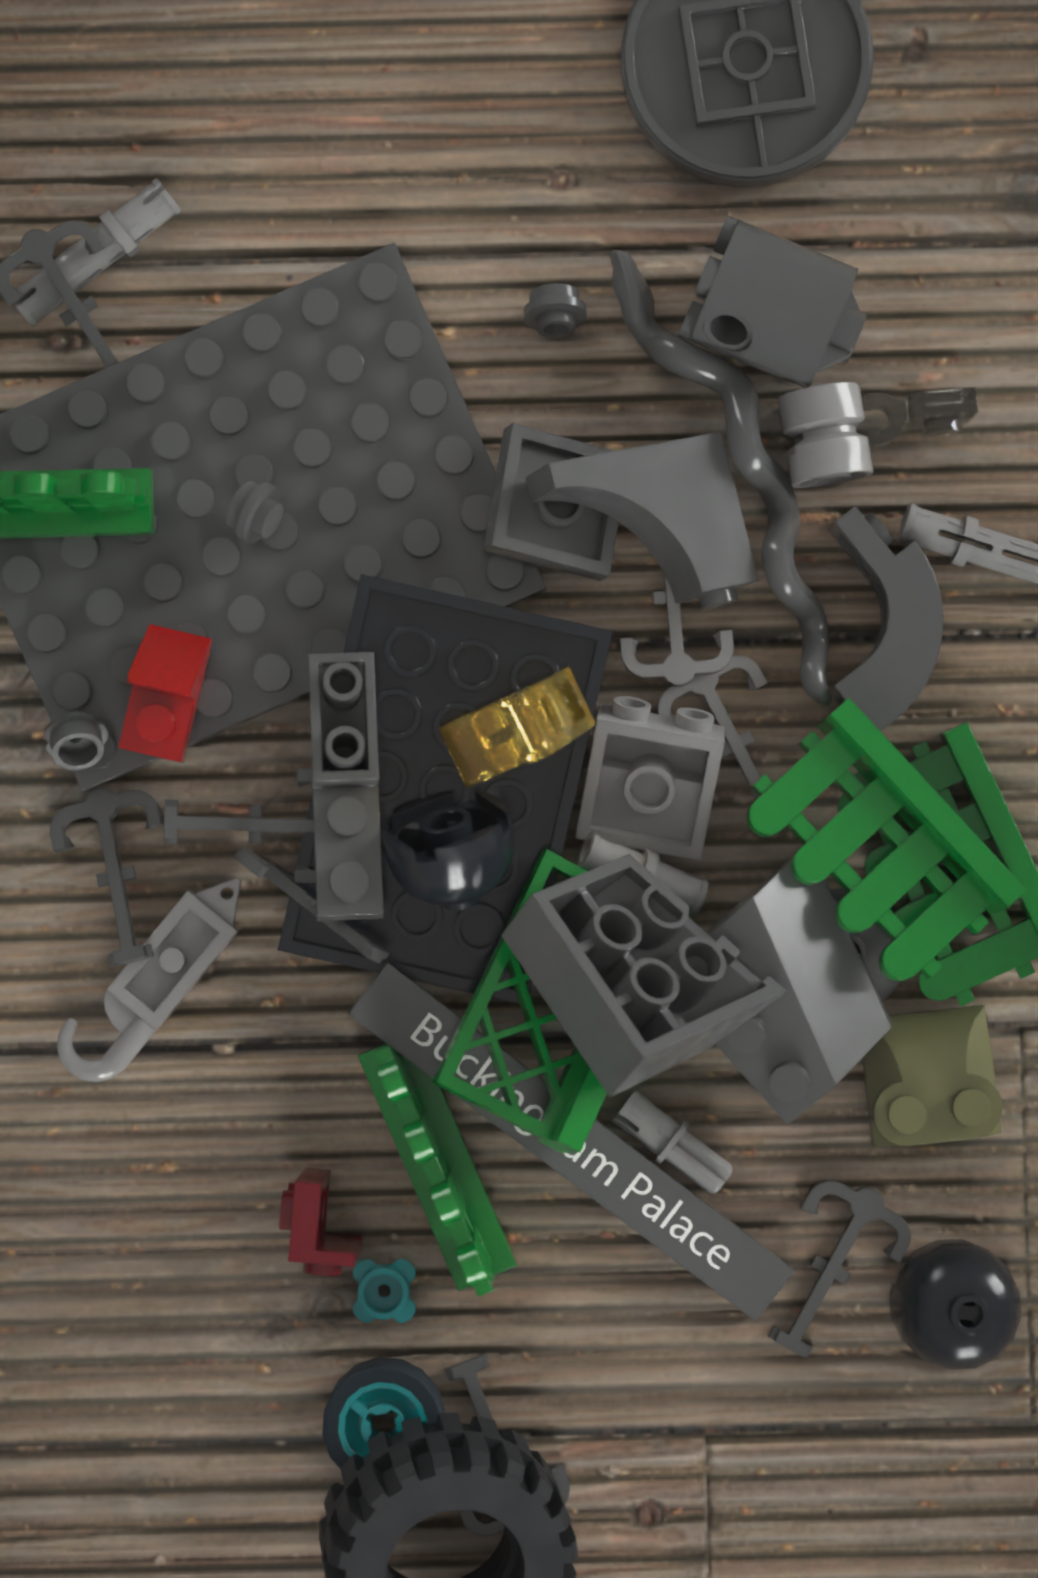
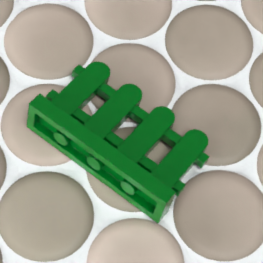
[0,468,154,538]
[746,698,1027,981]
[837,722,1038,1006]
[358,1043,517,1297]

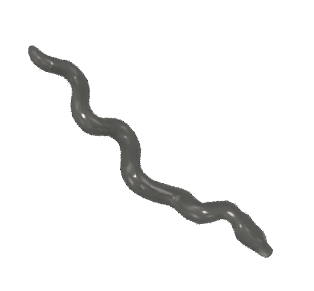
[609,250,832,705]

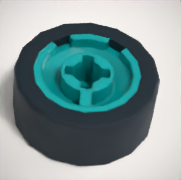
[322,1357,445,1469]

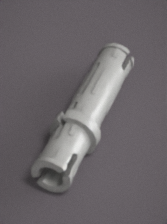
[14,178,182,328]
[897,503,1038,584]

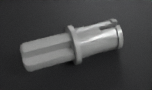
[612,1090,733,1194]

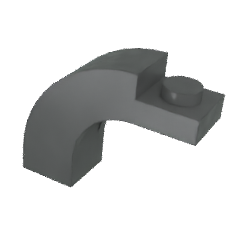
[828,506,943,731]

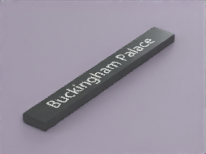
[348,961,794,1321]

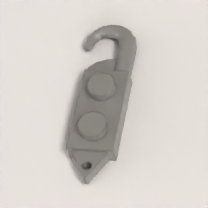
[57,878,241,1082]

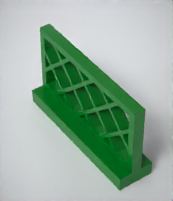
[432,849,607,1153]

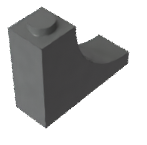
[525,432,758,609]

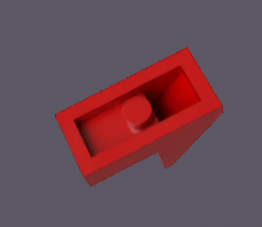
[118,624,213,763]

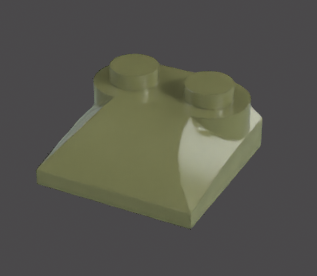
[862,1005,1003,1147]

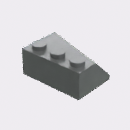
[501,854,786,1097]
[706,858,892,1125]

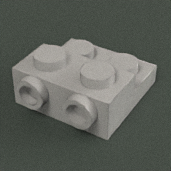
[575,696,725,861]

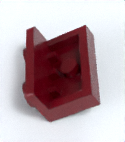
[279,1168,363,1276]

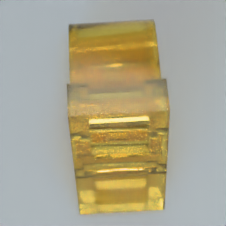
[438,666,596,787]

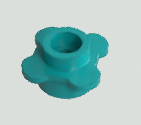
[353,1258,416,1323]

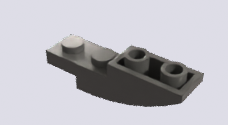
[308,652,384,921]

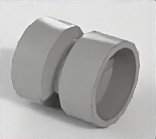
[778,382,873,488]

